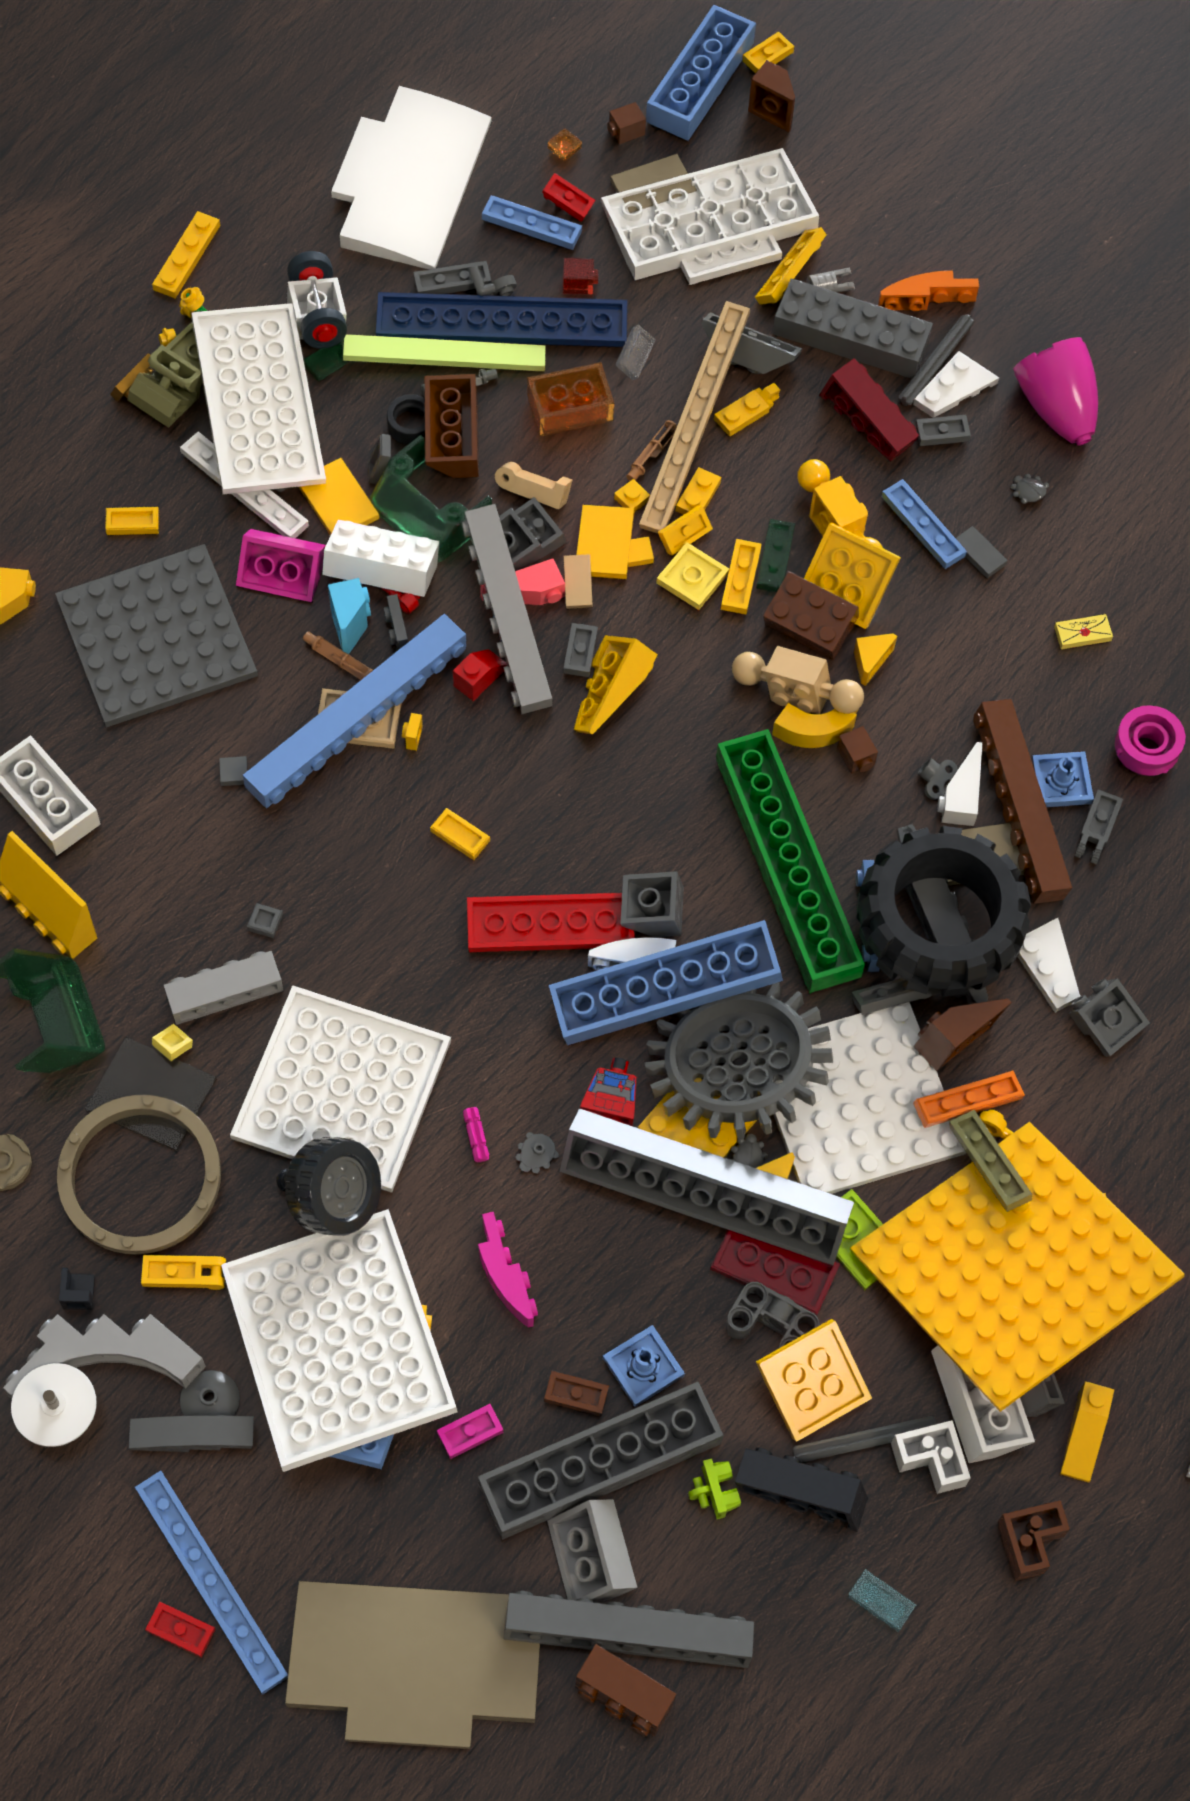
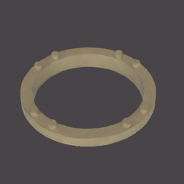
[57,1095,221,1254]

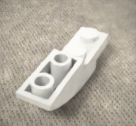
[588,938,676,971]

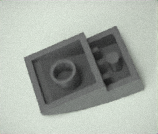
[469,497,567,571]

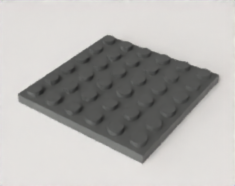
[55,544,258,728]

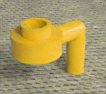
[979,1110,1014,1139]

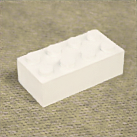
[323,520,439,597]
[0,735,100,856]

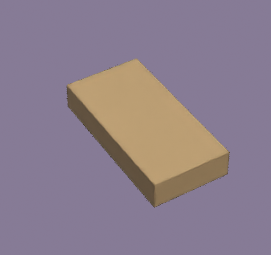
[564,554,593,609]

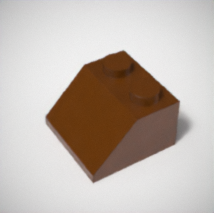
[748,60,795,132]

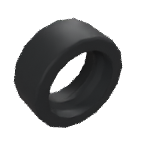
[387,395,425,445]

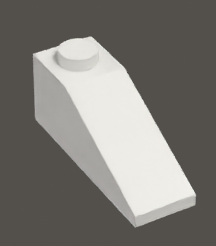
[938,742,982,826]

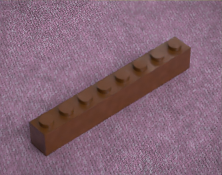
[973,699,1072,904]

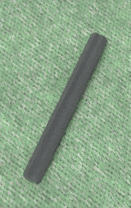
[898,314,974,406]
[793,1416,937,1463]

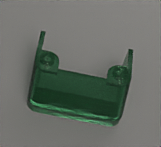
[370,435,492,562]
[0,948,105,1073]

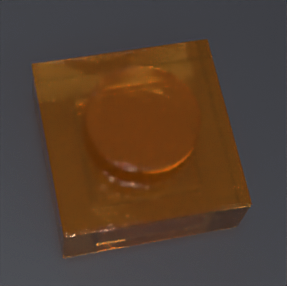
[548,128,582,161]

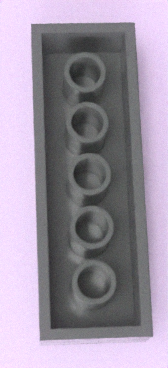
[773,278,933,379]

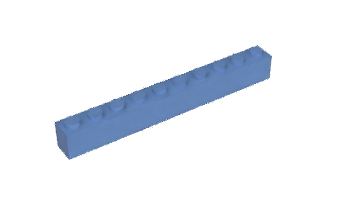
[243,614,466,808]

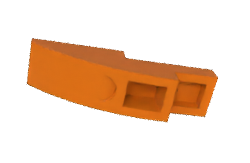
[878,271,979,311]

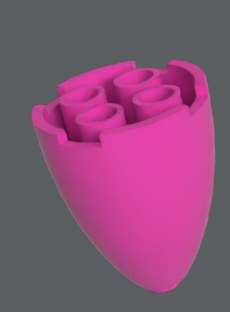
[1013,337,1098,446]

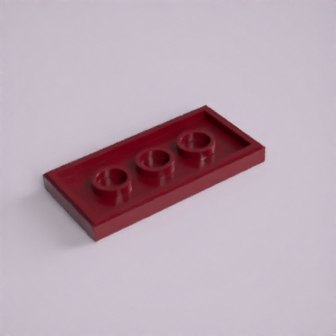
[710,1230,840,1316]

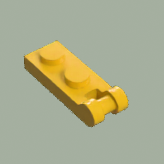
[141,1255,226,1290]

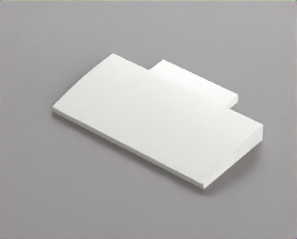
[331,86,491,270]
[601,148,819,285]

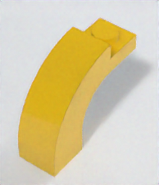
[772,703,859,748]

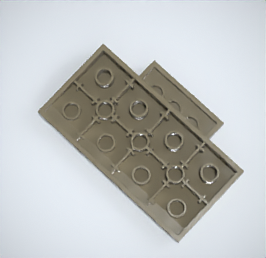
[285,1581,543,1749]

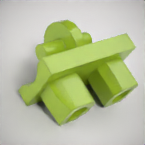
[688,1458,741,1519]

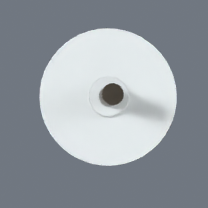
[11,1363,96,1447]

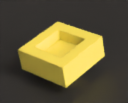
[152,1024,193,1061]

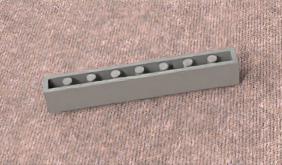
[461,504,552,714]

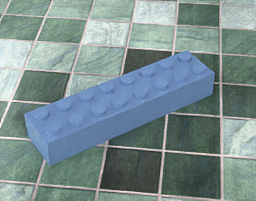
[549,920,783,1045]

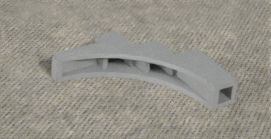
[3,1314,206,1399]

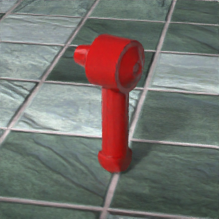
[378,587,421,615]

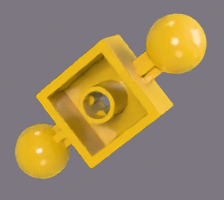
[797,459,883,548]

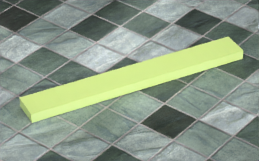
[343,335,545,371]

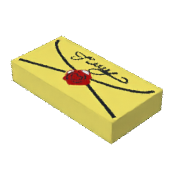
[1054,614,1113,649]

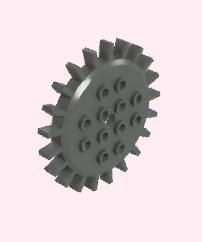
[645,982,833,1140]

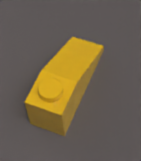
[1060,1381,1114,1483]

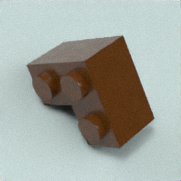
[997,1500,1070,1581]

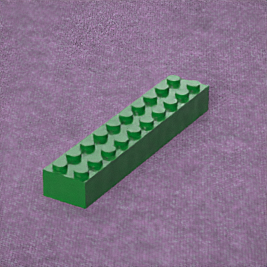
[716,729,865,993]

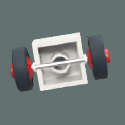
[287,251,347,348]

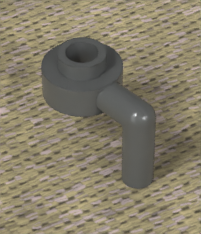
[468,266,517,296]

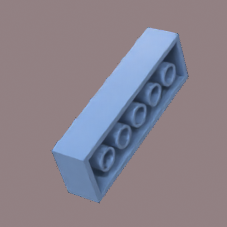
[646,5,756,141]

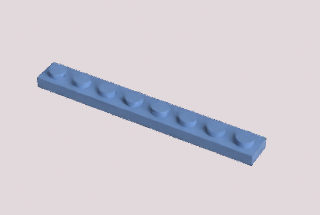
[135,1471,288,1695]

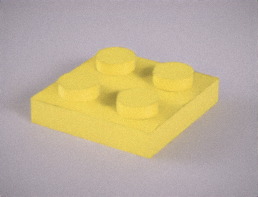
[656,542,729,610]

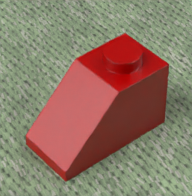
[453,649,507,701]

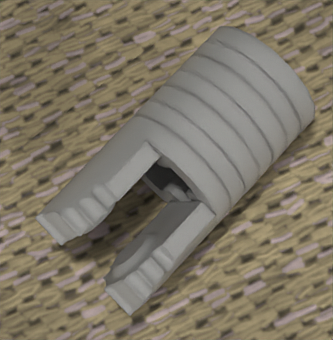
[807,268,855,293]

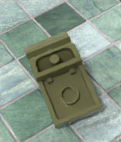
[128,322,203,428]

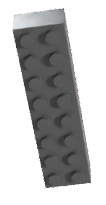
[478,1382,724,1540]

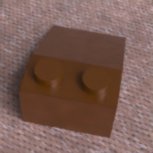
[914,998,1012,1071]

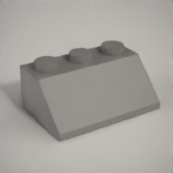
[547,1499,637,1603]

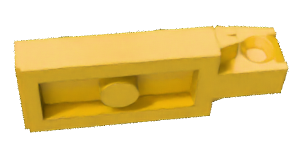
[714,383,780,436]

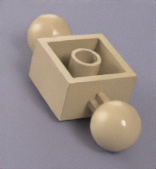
[732,646,864,714]

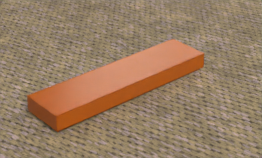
[913,1071,1025,1128]

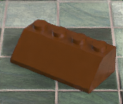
[424,374,479,478]

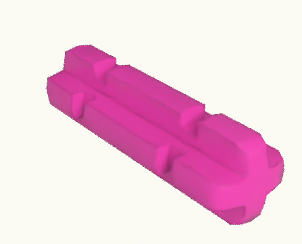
[463,1107,489,1162]

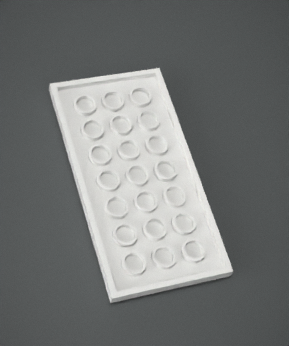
[192,303,326,494]

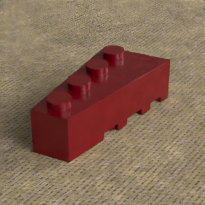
[819,358,919,462]

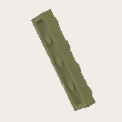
[949,1110,1032,1212]

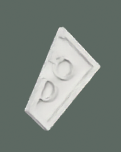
[913,351,999,418]
[1017,918,1080,1013]

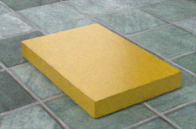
[299,458,379,536]
[577,505,634,579]

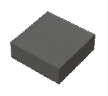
[219,756,248,786]
[247,903,283,938]

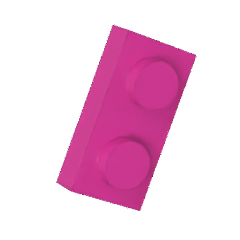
[437,1404,504,1459]

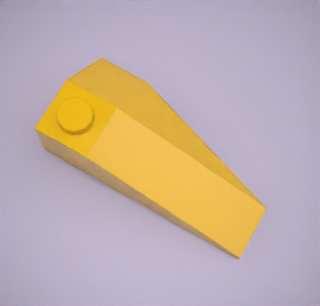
[574,635,658,734]

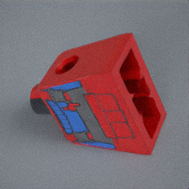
[580,1058,637,1126]

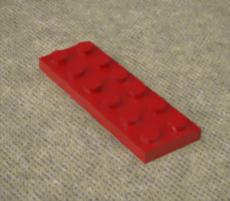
[467,893,635,952]

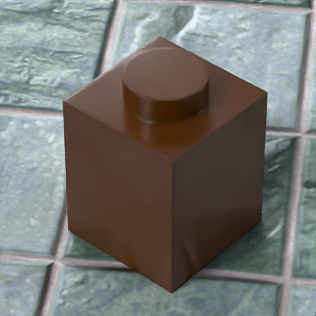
[607,102,646,144]
[837,726,878,774]

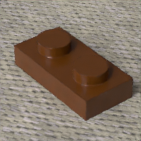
[544,1371,609,1416]

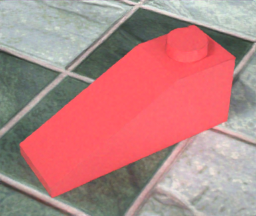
[480,559,565,605]

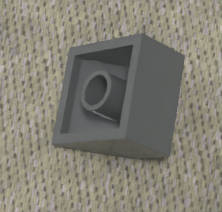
[620,871,684,937]

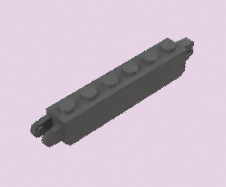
[896,824,989,1005]

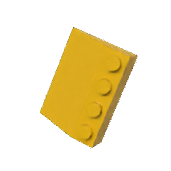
[0,831,97,960]

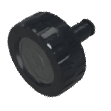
[276,1137,381,1236]

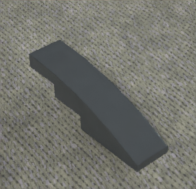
[128,1415,254,1452]

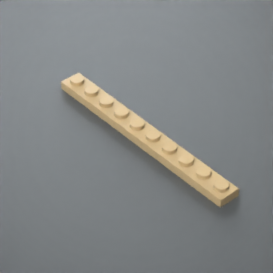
[639,301,750,533]

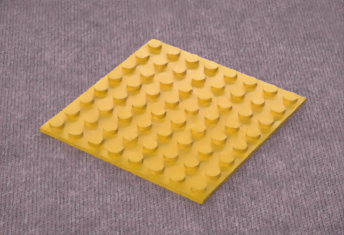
[850,1122,1184,1412]

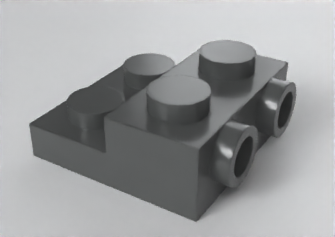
[1068,978,1150,1057]

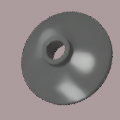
[180,1370,240,1416]

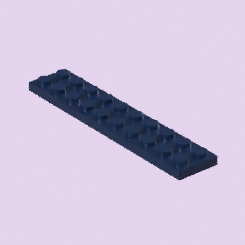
[376,292,627,347]

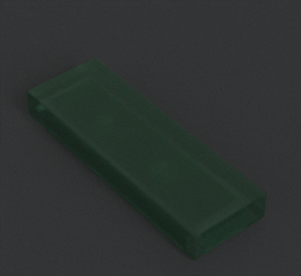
[756,519,795,592]

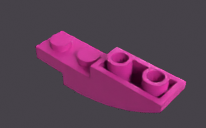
[478,1211,538,1327]

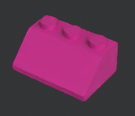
[236,529,326,602]

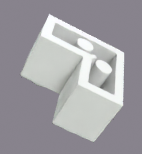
[891,1421,970,1494]

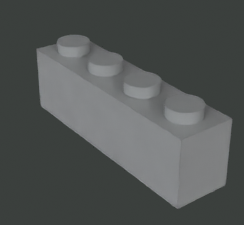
[164,951,283,1025]

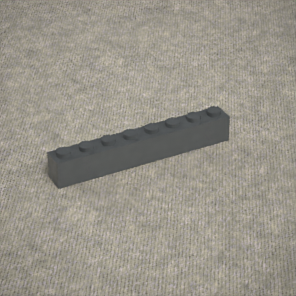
[504,1591,754,1668]

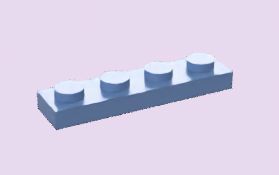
[482,195,582,250]
[882,479,967,569]

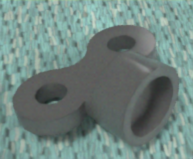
[917,758,958,800]

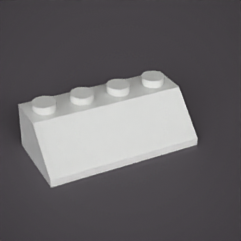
[931,1346,1035,1463]

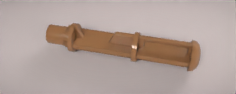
[626,420,677,481]
[303,631,373,680]

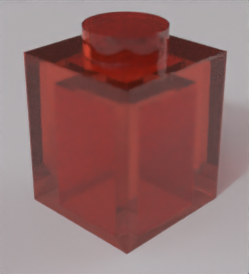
[563,258,598,294]

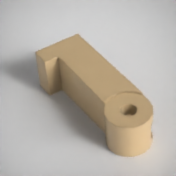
[495,462,572,509]

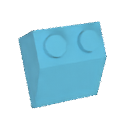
[328,578,371,654]

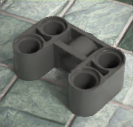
[726,1282,820,1349]

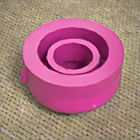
[1115,705,1186,776]

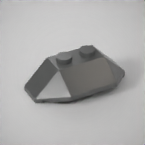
[702,312,802,374]

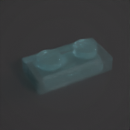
[847,1569,916,1632]

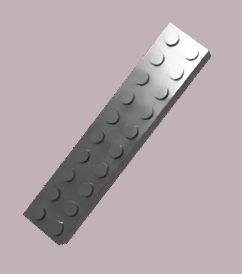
[559,1108,854,1265]

